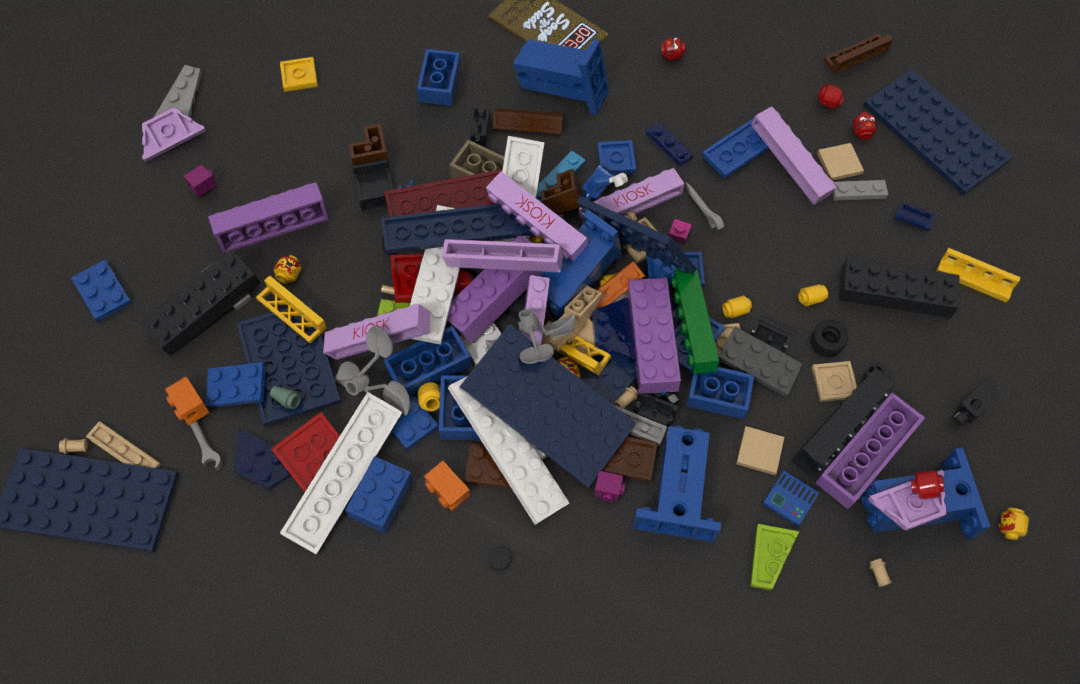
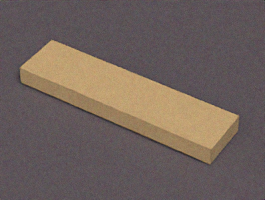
[86,421,161,468]

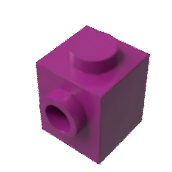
[184,164,216,197]
[594,471,626,502]

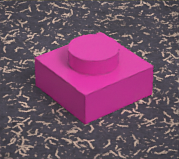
[668,219,692,242]

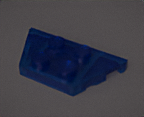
[591,298,636,363]
[233,429,291,491]

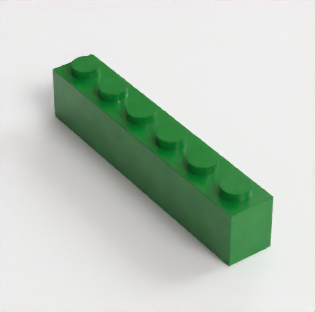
[670,267,719,374]

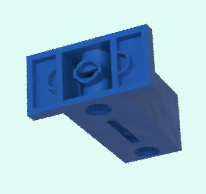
[513,39,609,115]
[539,210,622,318]
[632,425,721,543]
[862,448,990,540]

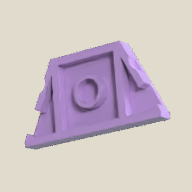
[142,107,206,162]
[868,470,946,531]

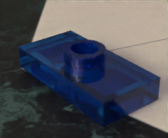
[894,201,936,231]

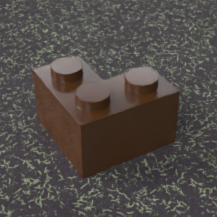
[349,123,389,165]
[541,168,582,215]

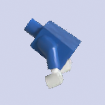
[582,164,628,201]

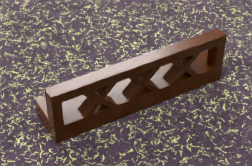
[824,33,893,74]
[493,108,563,134]

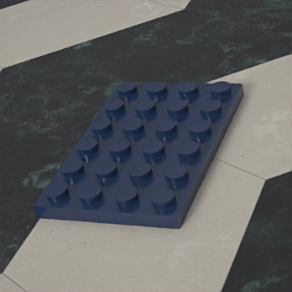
[576,196,697,275]
[237,301,341,427]

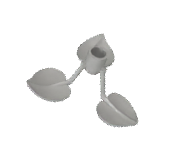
[486,309,575,364]
[334,326,410,416]

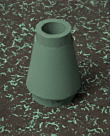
[270,386,301,409]

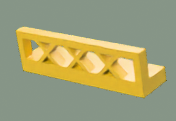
[936,248,1021,302]
[256,276,327,344]
[541,321,612,376]

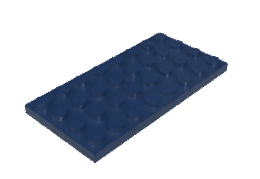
[863,69,1013,195]
[459,324,636,488]
[0,448,179,552]

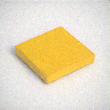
[280,57,318,92]

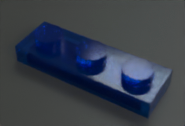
[646,121,694,167]

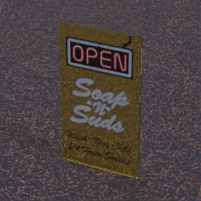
[488,0,609,50]

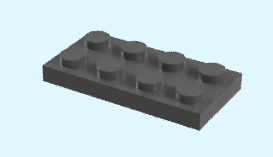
[718,327,803,397]

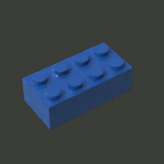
[383,326,472,397]

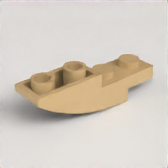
[542,286,602,351]

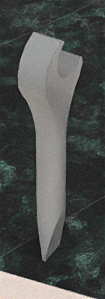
[685,182,724,230]
[190,421,222,470]

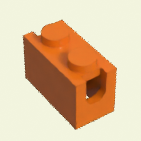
[165,377,210,426]
[424,461,470,511]

